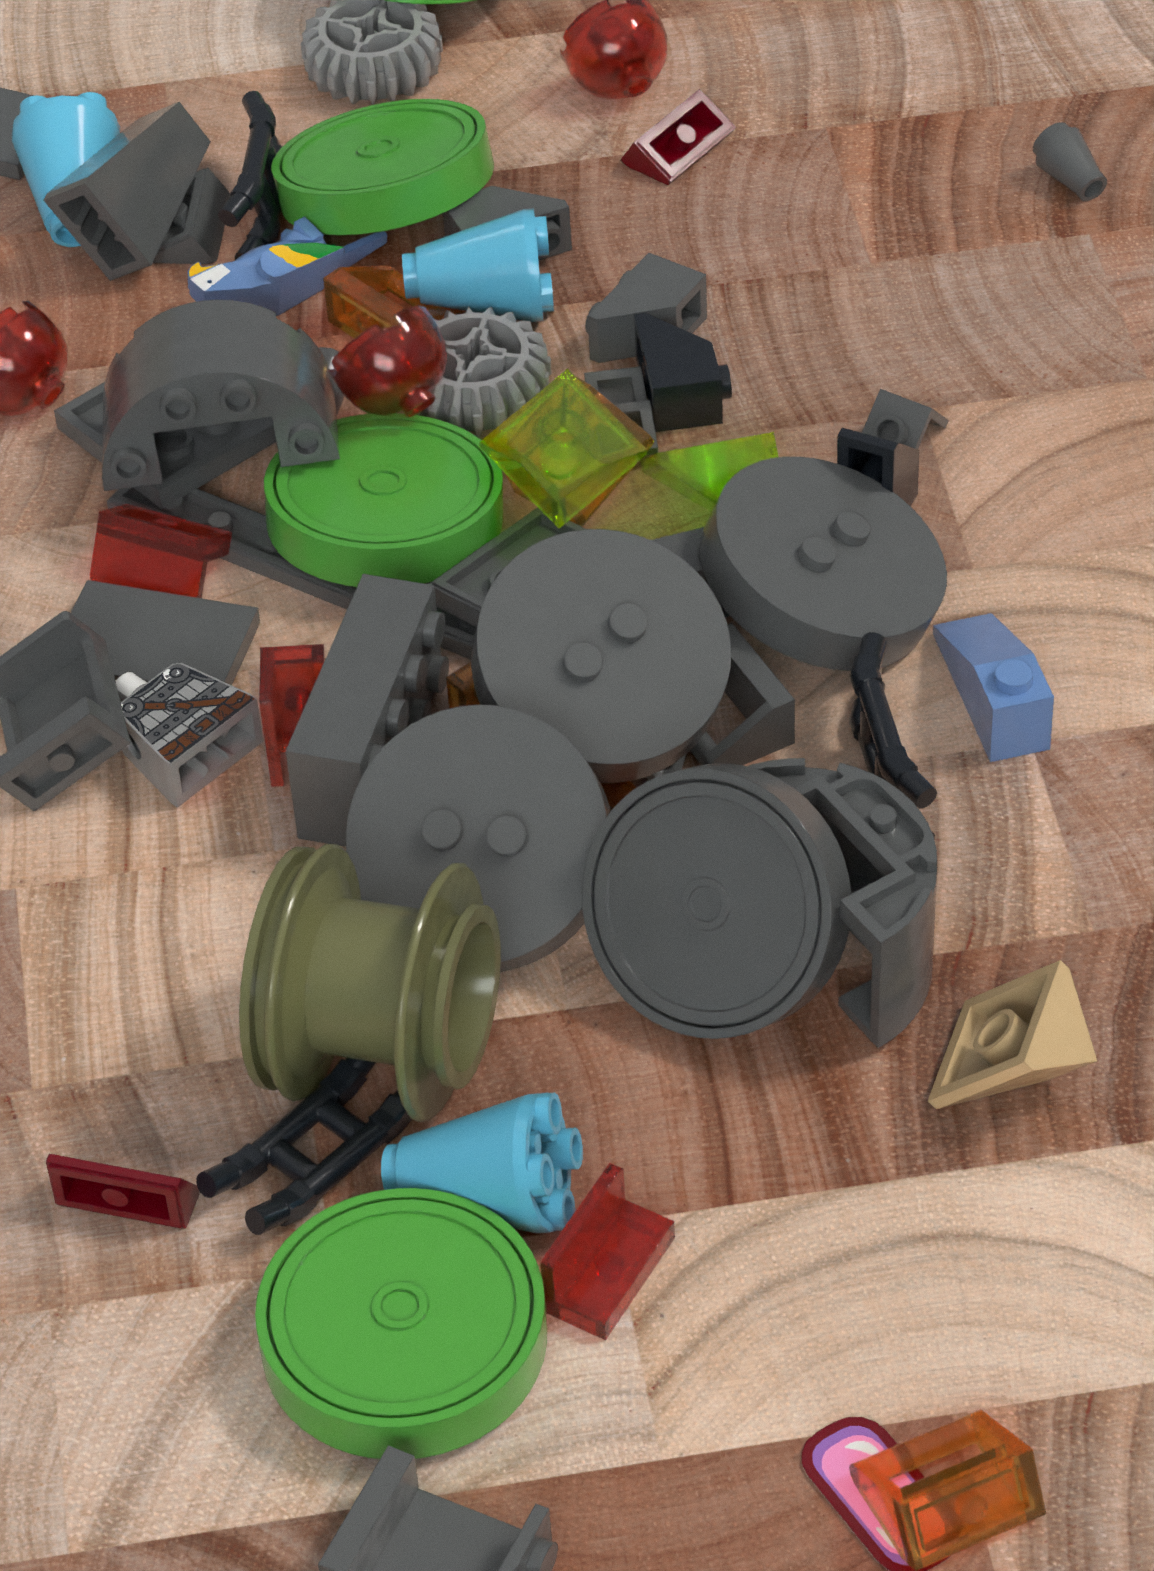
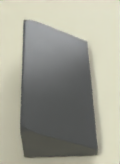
[153,168,231,264]

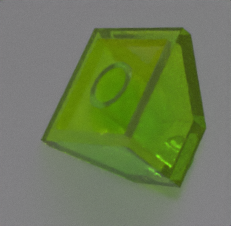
[479,368,647,529]
[640,432,778,512]

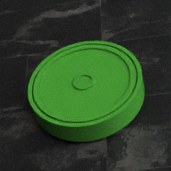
[271,99,494,235]
[264,413,503,587]
[255,1188,547,1459]

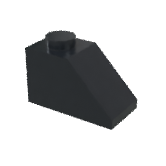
[634,313,732,432]
[837,428,919,506]

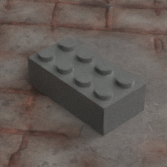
[286,574,449,847]

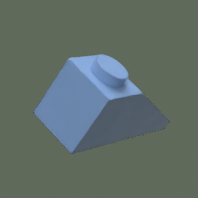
[933,613,1054,762]

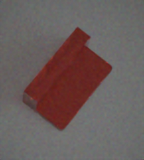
[90,504,232,598]
[259,644,326,787]
[540,1163,675,1340]

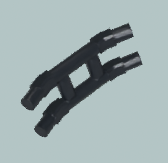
[218,91,283,260]
[849,632,937,840]
[196,1058,412,1235]

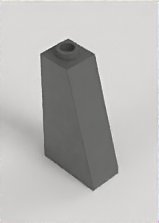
[44,102,211,281]

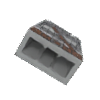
[116,663,263,808]

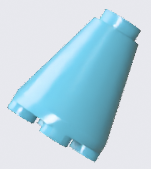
[12,92,120,247]
[402,208,554,322]
[381,1092,583,1233]

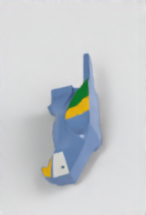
[187,216,387,316]

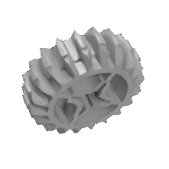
[301,0,443,105]
[396,306,552,438]

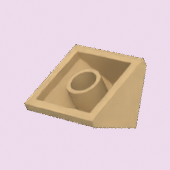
[928,960,1097,1109]

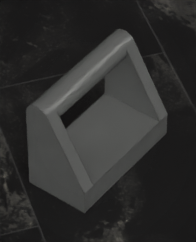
[690,623,795,765]

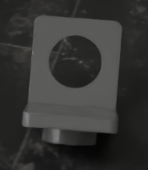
[862,389,949,450]

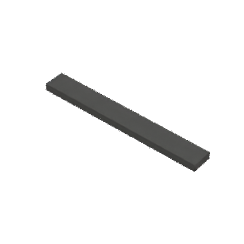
[107,487,476,660]

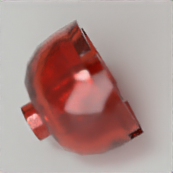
[560,0,668,99]
[0,300,68,417]
[328,306,448,418]

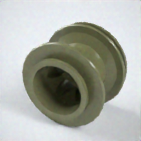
[239,844,501,1122]

